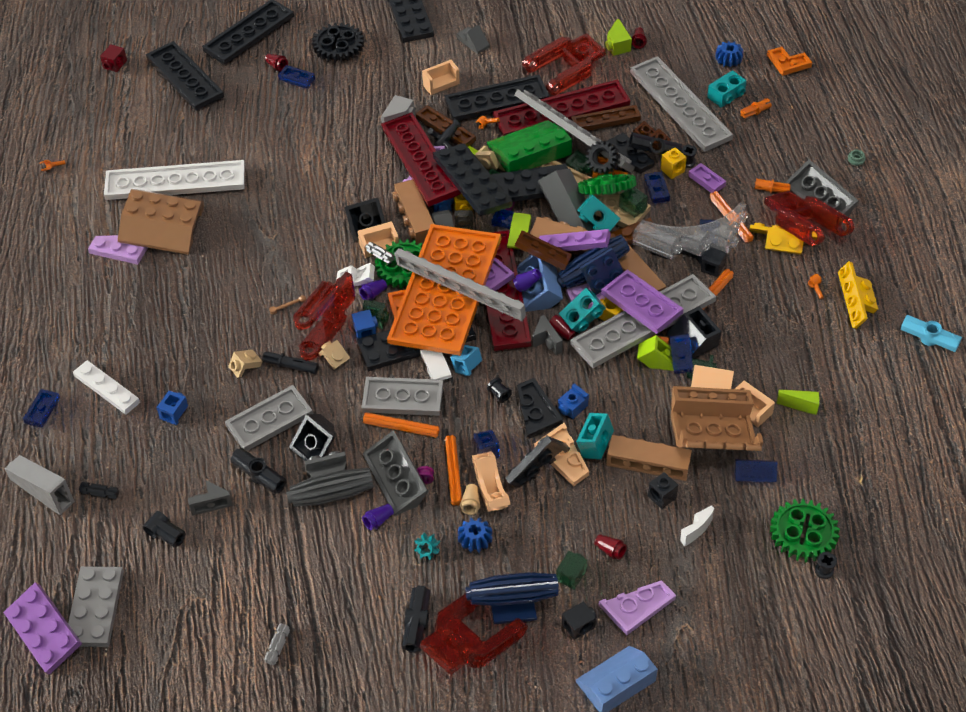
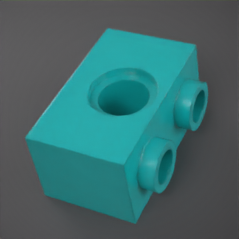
[577,195,621,231]
[576,413,614,459]

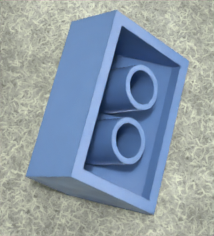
[516,255,563,312]
[576,646,658,712]

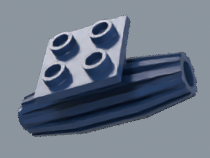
[557,235,630,295]
[465,572,559,624]

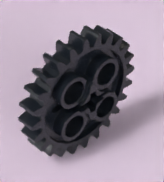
[312,22,364,63]

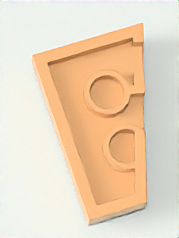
[534,423,589,486]

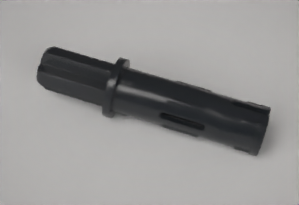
[262,351,319,375]

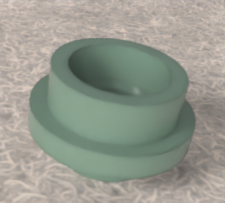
[848,149,866,166]

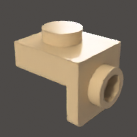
[475,146,500,169]
[318,340,350,370]
[229,350,262,378]

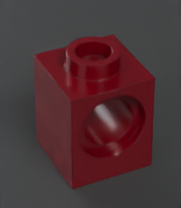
[100,44,127,72]

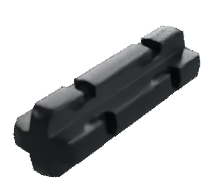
[79,482,119,499]

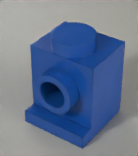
[558,384,589,420]
[156,390,188,425]

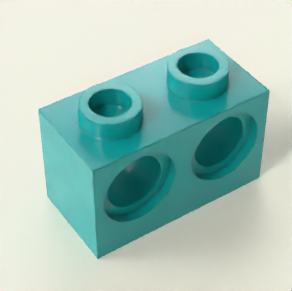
[707,70,747,108]
[559,288,606,333]

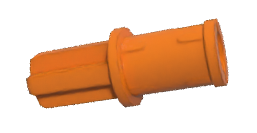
[740,98,772,118]
[754,178,791,194]

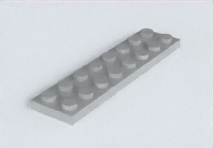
[630,56,733,152]
[514,90,635,173]
[571,274,716,368]

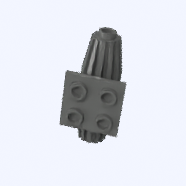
[286,451,374,507]

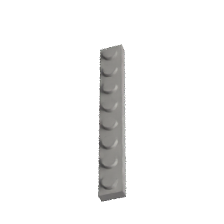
[394,248,526,321]

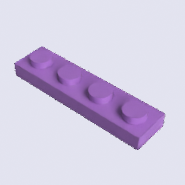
[539,229,611,251]

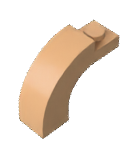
[472,451,510,512]

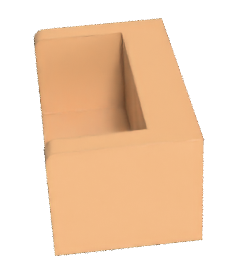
[422,60,460,95]
[358,221,399,258]
[691,365,734,389]
[735,381,775,427]

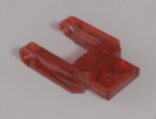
[522,33,606,95]
[764,191,854,246]
[293,272,356,360]
[420,594,528,675]

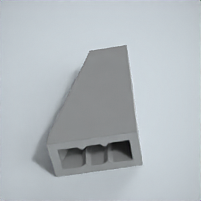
[4,455,75,515]

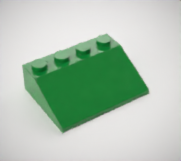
[487,120,572,172]

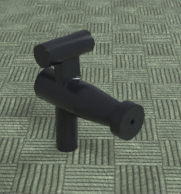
[427,118,462,149]

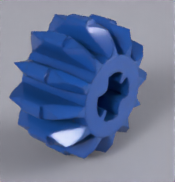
[715,41,744,68]
[458,517,493,553]

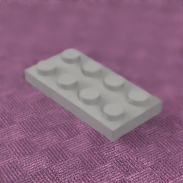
[361,377,443,416]
[225,385,313,451]
[68,566,124,647]

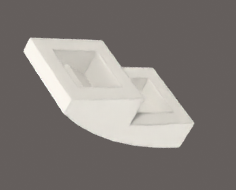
[336,263,375,288]
[420,350,452,380]
[680,506,714,546]

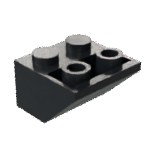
[666,306,722,361]

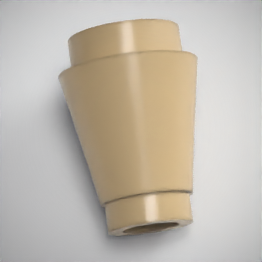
[460,484,480,515]

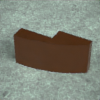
[633,121,671,149]

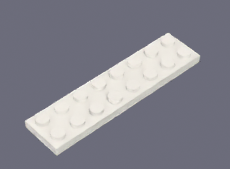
[104,160,245,200]

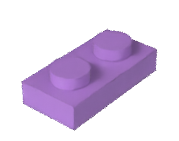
[688,163,726,193]

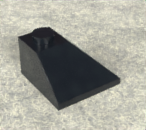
[344,197,386,242]
[289,414,336,461]

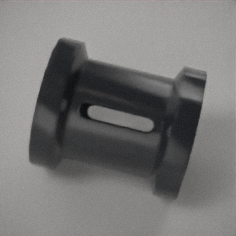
[681,145,697,168]
[487,377,512,403]
[815,552,837,579]

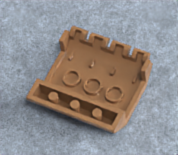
[118,189,204,255]
[671,386,763,451]

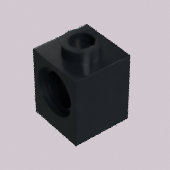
[648,472,678,509]
[562,601,597,640]

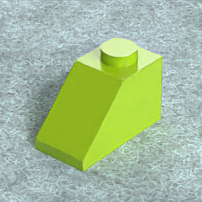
[605,19,632,56]
[637,335,681,371]

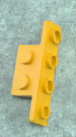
[749,223,823,255]
[838,261,878,329]

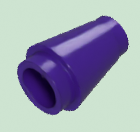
[513,268,542,292]
[359,279,387,301]
[362,504,394,530]

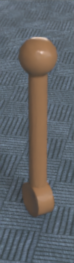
[269,295,306,314]

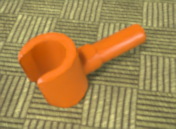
[476,116,500,129]
[39,160,65,171]
[808,274,824,299]

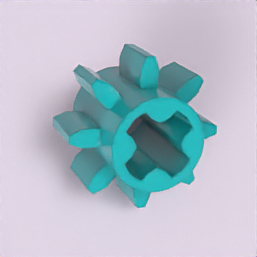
[414,533,441,560]

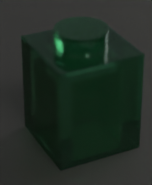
[619,187,648,218]
[556,551,587,590]

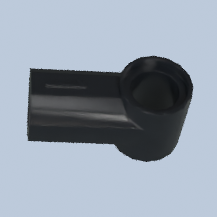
[142,511,186,548]

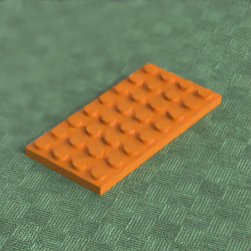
[387,224,501,356]

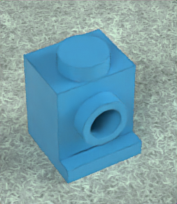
[450,345,482,376]

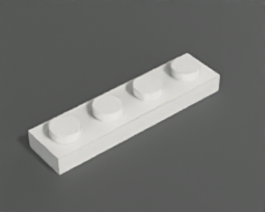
[73,360,140,415]

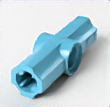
[900,315,962,352]

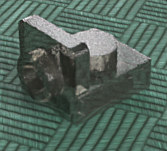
[455,210,473,230]

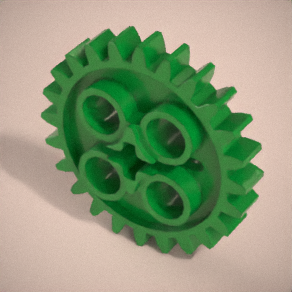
[578,174,636,195]
[375,239,422,289]
[770,499,840,562]

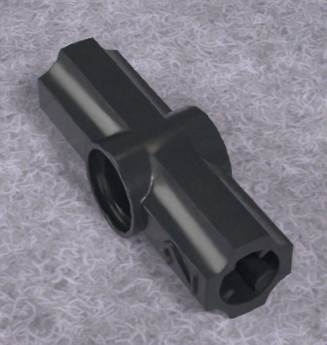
[628,132,682,155]
[230,448,287,494]
[402,586,431,653]

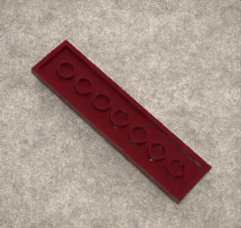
[493,79,631,136]
[381,112,461,207]
[486,230,531,351]

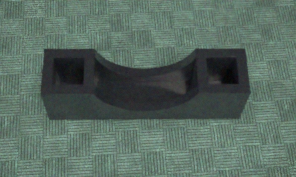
[650,227,728,278]

